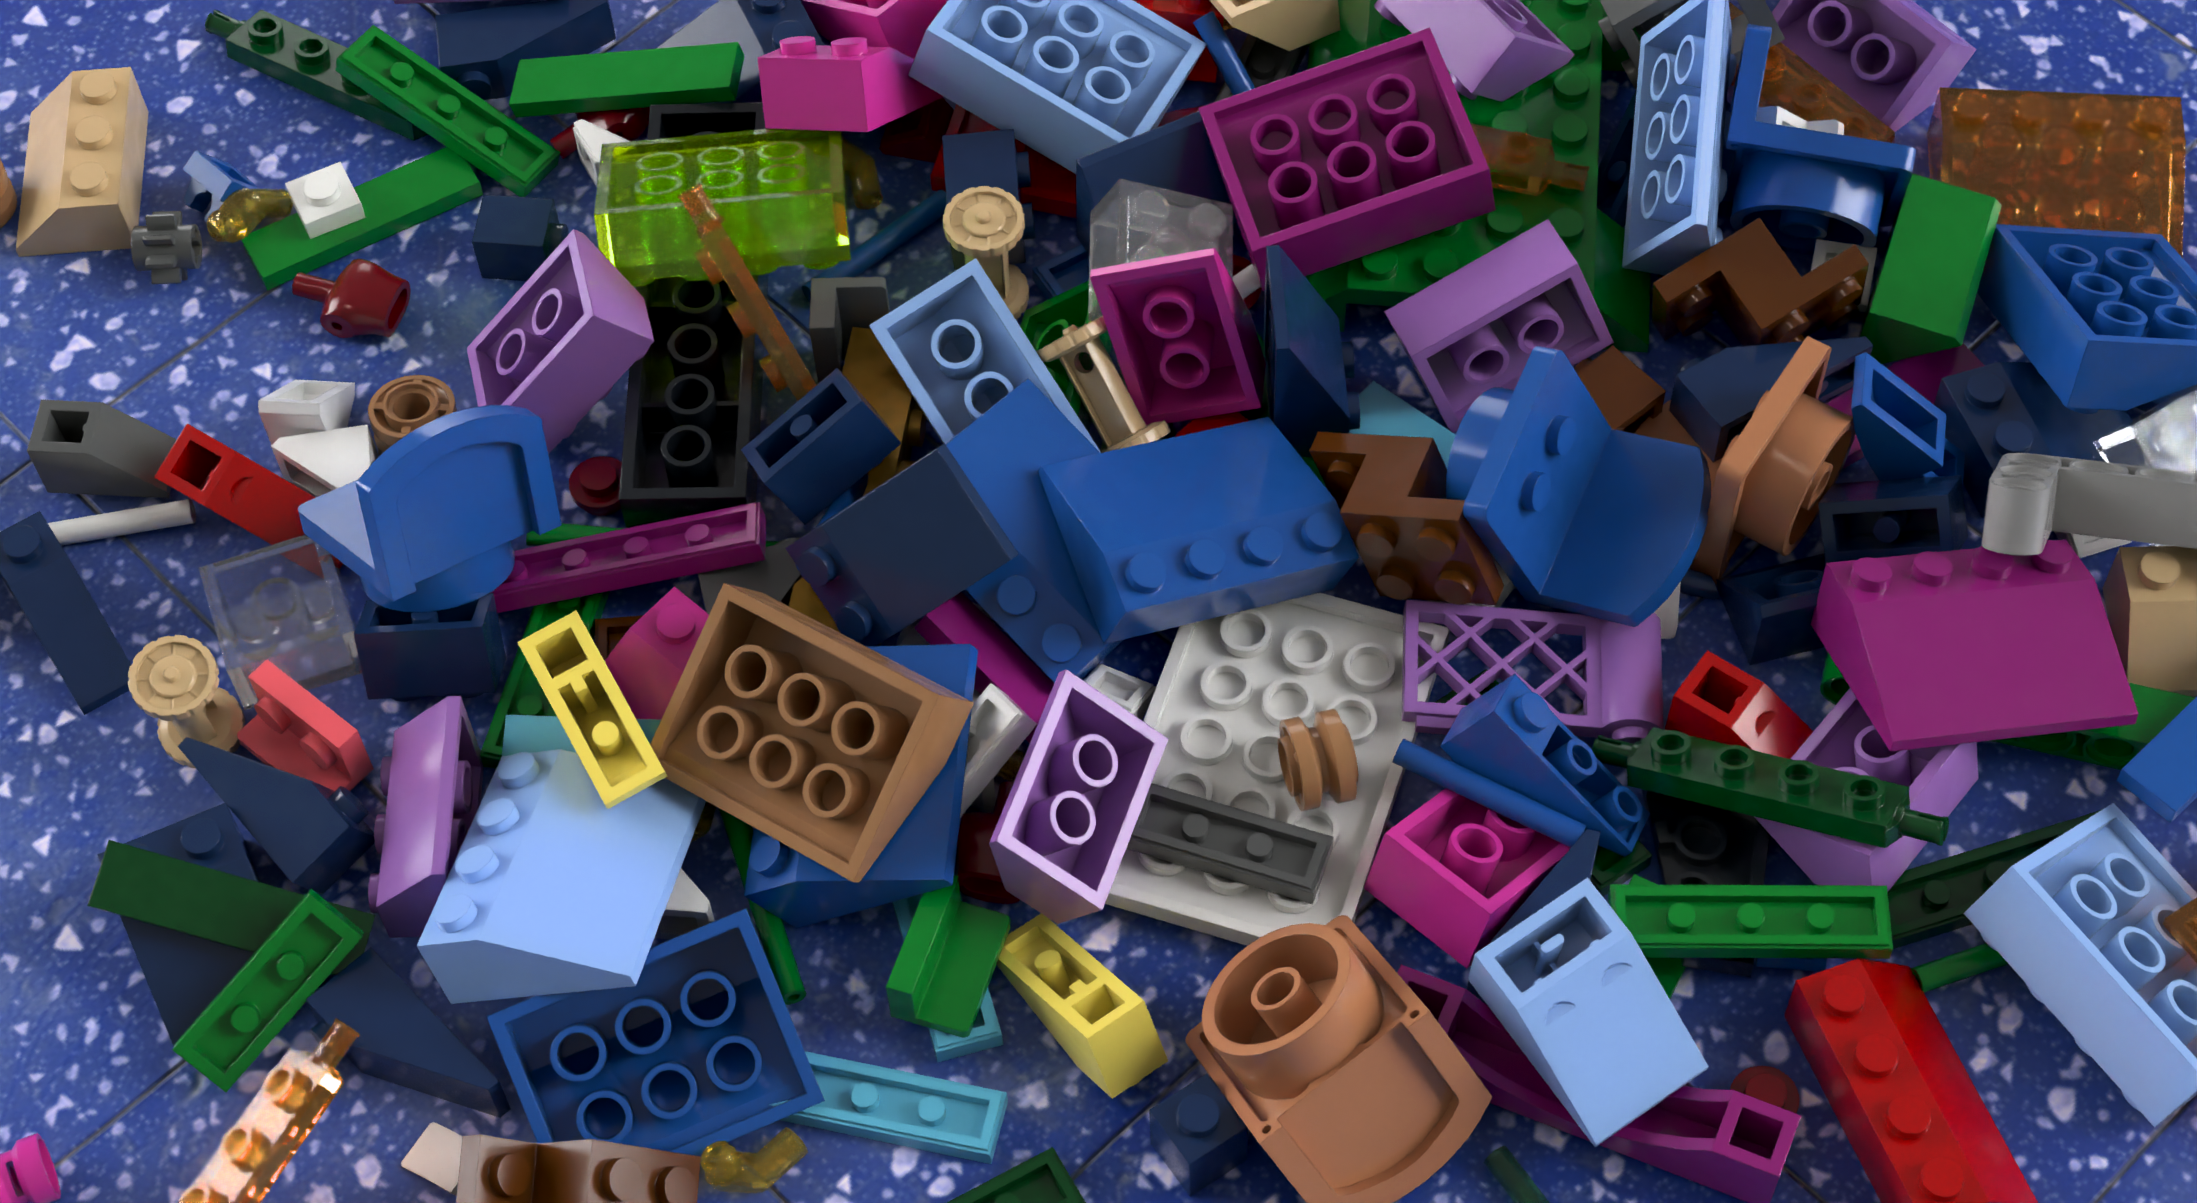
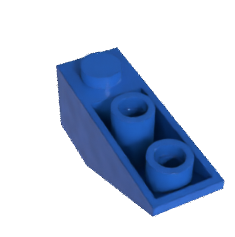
[1440,674,1650,857]

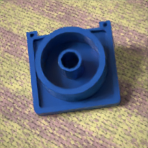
[1722,24,1916,255]
[1446,346,1711,627]
[298,405,562,612]

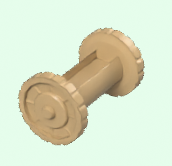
[943,186,1029,320]
[1036,315,1171,453]
[128,635,246,768]

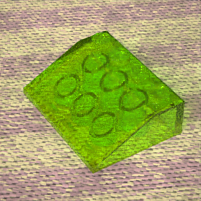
[594,129,851,287]

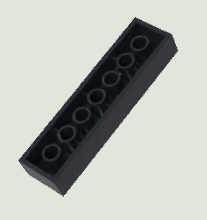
[619,102,776,528]

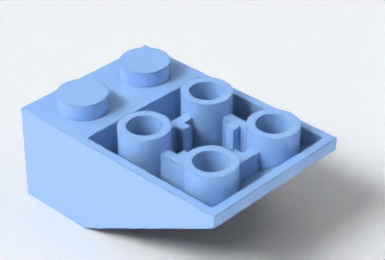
[1468,877,1709,1147]

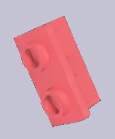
[237,659,374,791]

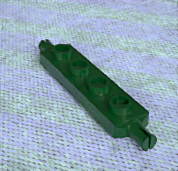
[205,10,428,141]
[1592,727,1949,848]

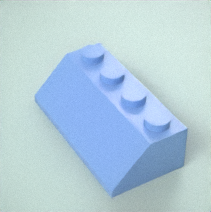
[869,258,1101,453]

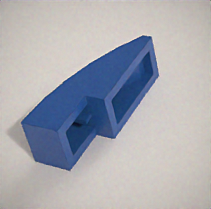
[1851,352,1965,485]

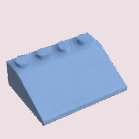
[908,0,1207,174]
[1622,0,1736,275]
[417,749,706,1004]
[1963,803,2197,1128]

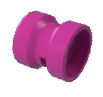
[0,1133,61,1203]

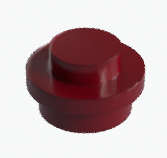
[569,456,622,516]
[1730,1065,1800,1114]

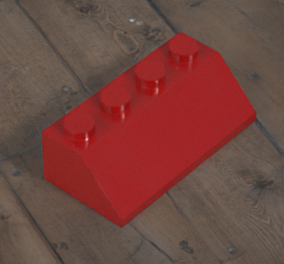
[1784,958,2038,1203]

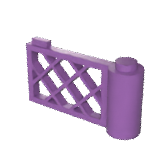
[1402,600,1664,744]

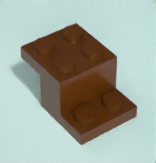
[1652,217,1869,346]
[1309,432,1504,605]
[456,1134,701,1203]

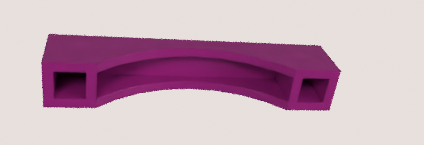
[1397,964,1801,1203]

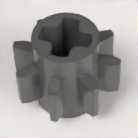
[131,211,202,284]

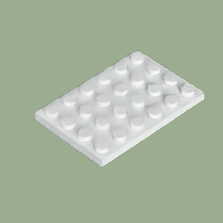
[1105,593,1449,946]

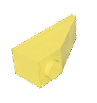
[517,610,668,809]
[996,913,1168,1099]

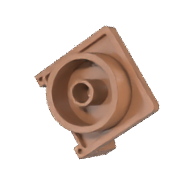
[1634,336,1856,584]
[1185,915,1492,1203]

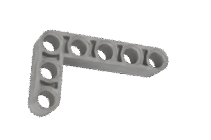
[1981,453,2197,556]

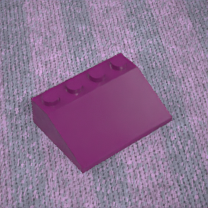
[1199,27,1496,291]
[1811,539,2138,752]

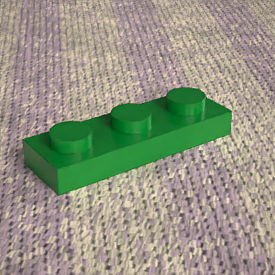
[172,889,364,1092]

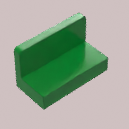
[886,875,1011,1038]

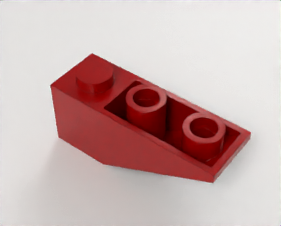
[154,424,343,580]
[1664,650,1813,759]

